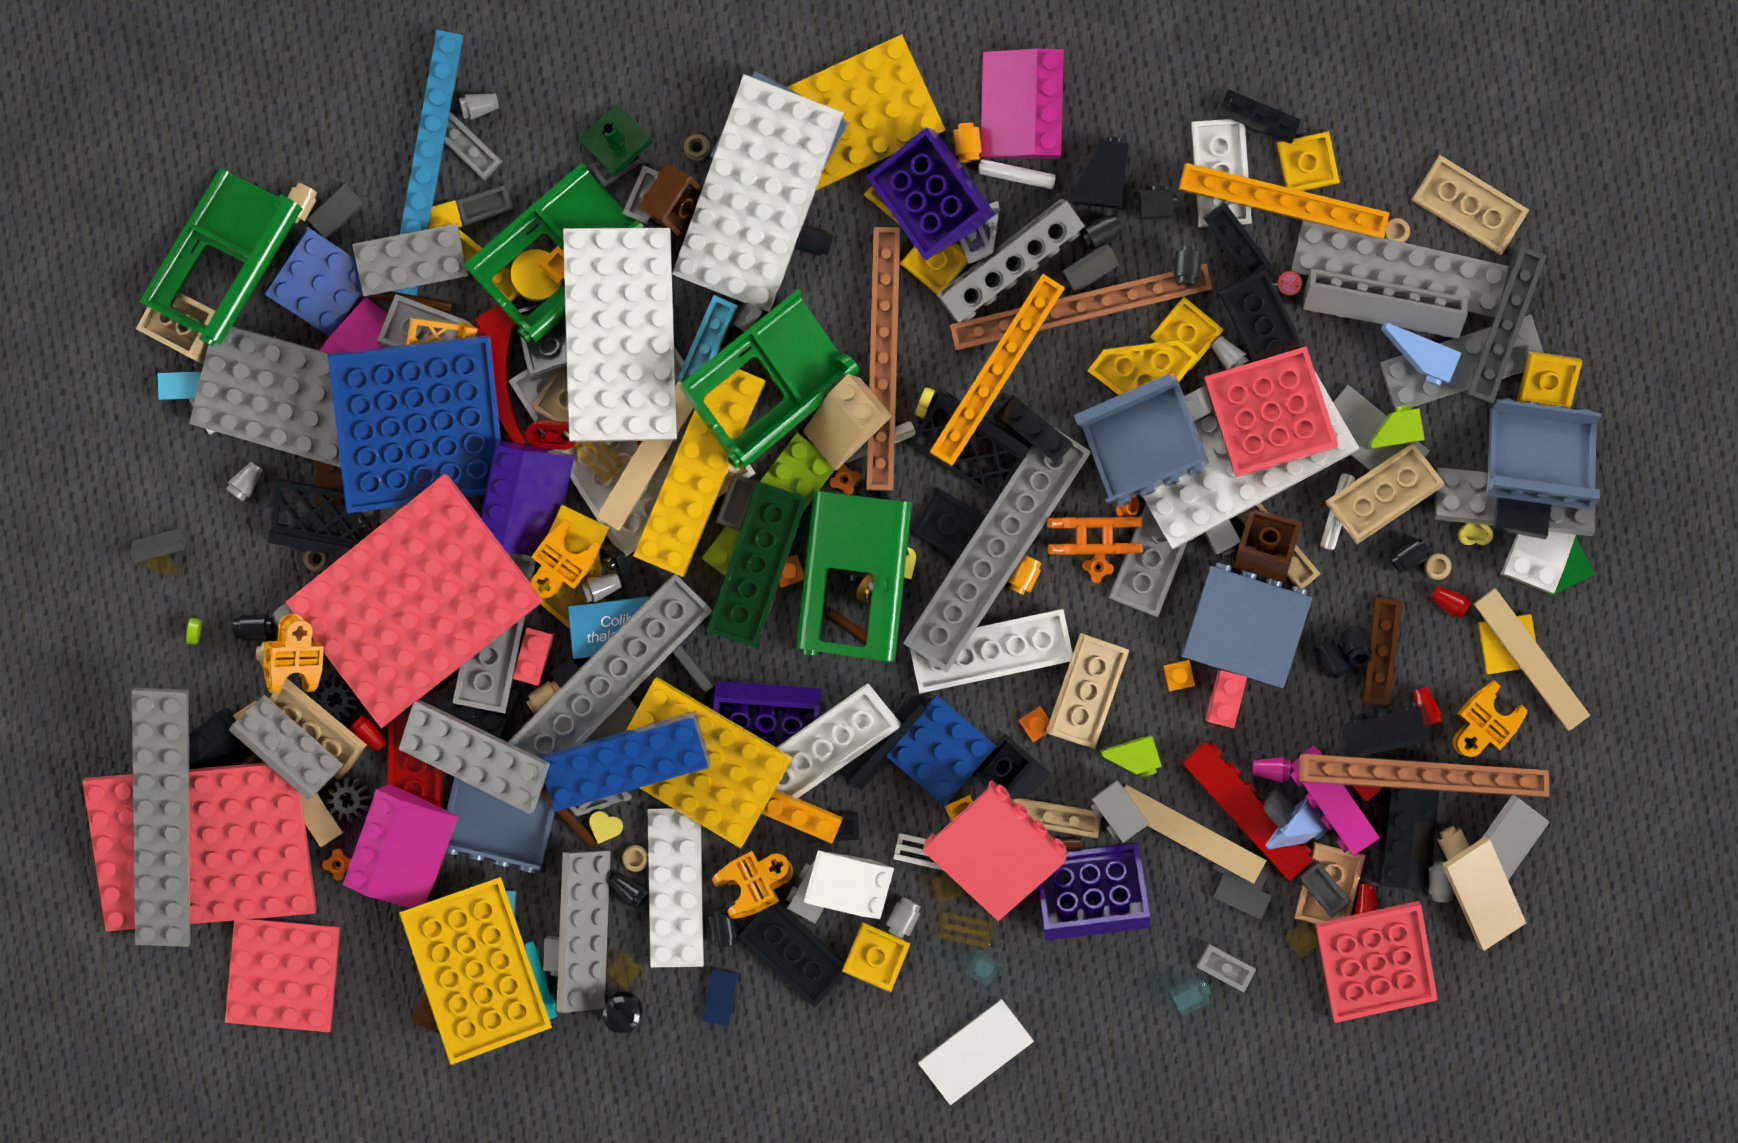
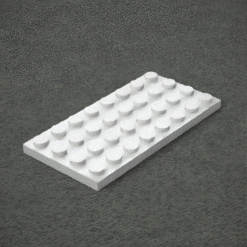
[672,74,844,312]
[563,228,677,442]
[1143,372,1359,550]

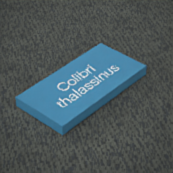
[567,596,678,659]

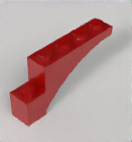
[476,305,529,445]

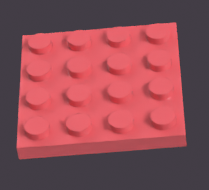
[1204,346,1339,478]
[1315,901,1438,1023]
[225,919,341,1032]

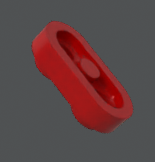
[526,420,577,450]

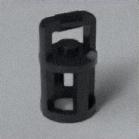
[603,991,643,1034]

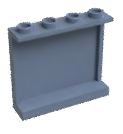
[1074,373,1210,507]
[1487,398,1602,510]
[1181,562,1312,688]
[446,777,555,873]

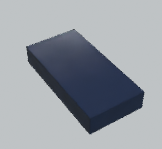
[703,968,738,1025]

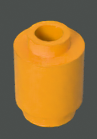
[953,123,982,163]
[1007,555,1041,595]

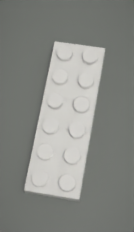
[910,609,1073,693]
[776,683,901,798]
[648,808,704,968]

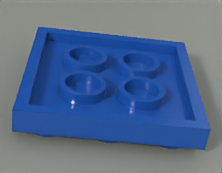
[263,227,362,336]
[885,695,996,806]

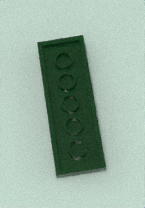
[706,481,807,648]

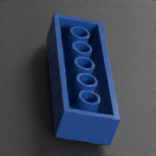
[541,711,711,812]

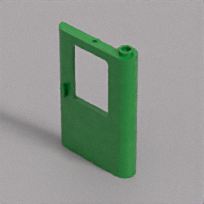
[464,162,646,343]
[139,168,303,347]
[680,289,859,469]
[796,490,912,661]

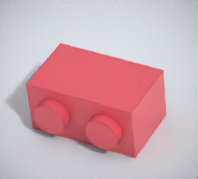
[513,627,555,686]
[1205,669,1247,728]

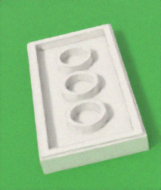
[1191,119,1252,228]
[918,999,1034,1105]

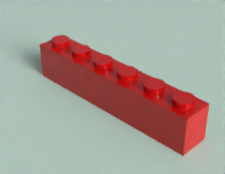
[1181,741,1313,881]

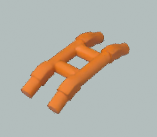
[1047,516,1143,555]

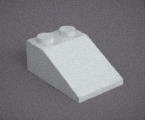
[1501,532,1576,594]
[804,851,894,919]

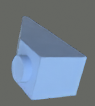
[1381,323,1461,386]
[1266,798,1328,849]

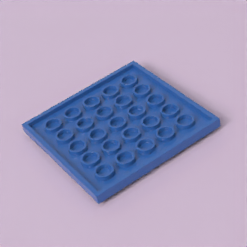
[327,335,501,513]

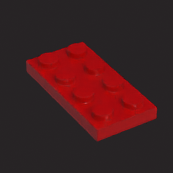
[388,711,442,807]

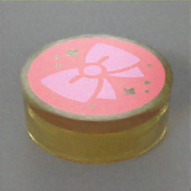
[1276,270,1303,297]

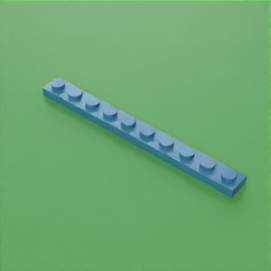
[393,30,464,296]

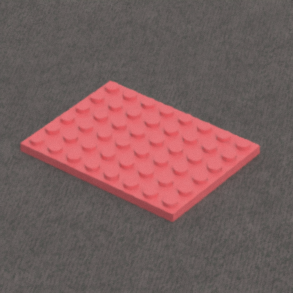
[286,474,544,728]
[83,763,317,931]

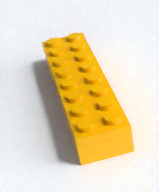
[633,369,766,577]

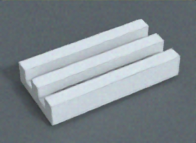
[893,833,944,871]

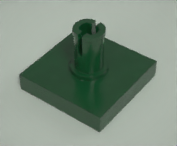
[579,104,653,177]

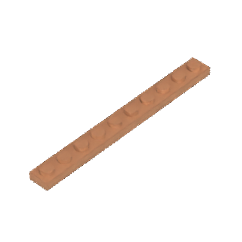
[867,227,901,491]
[950,264,1212,351]
[1299,754,1549,798]

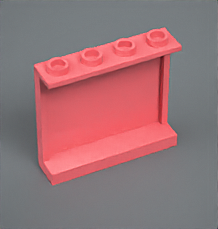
[923,780,1067,921]

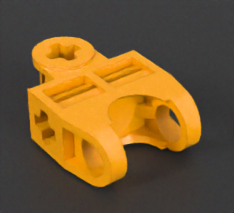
[531,519,601,598]
[263,613,324,693]
[1453,681,1527,757]
[712,851,794,919]

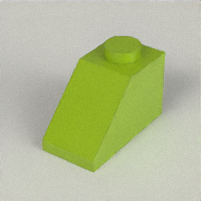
[1367,405,1425,449]
[1100,735,1162,777]

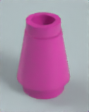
[1252,757,1291,783]

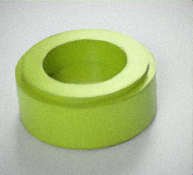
[186,618,202,645]

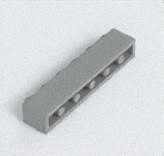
[1303,268,1467,339]

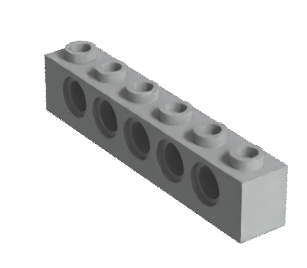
[936,199,1085,323]

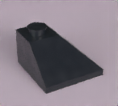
[972,734,1051,800]

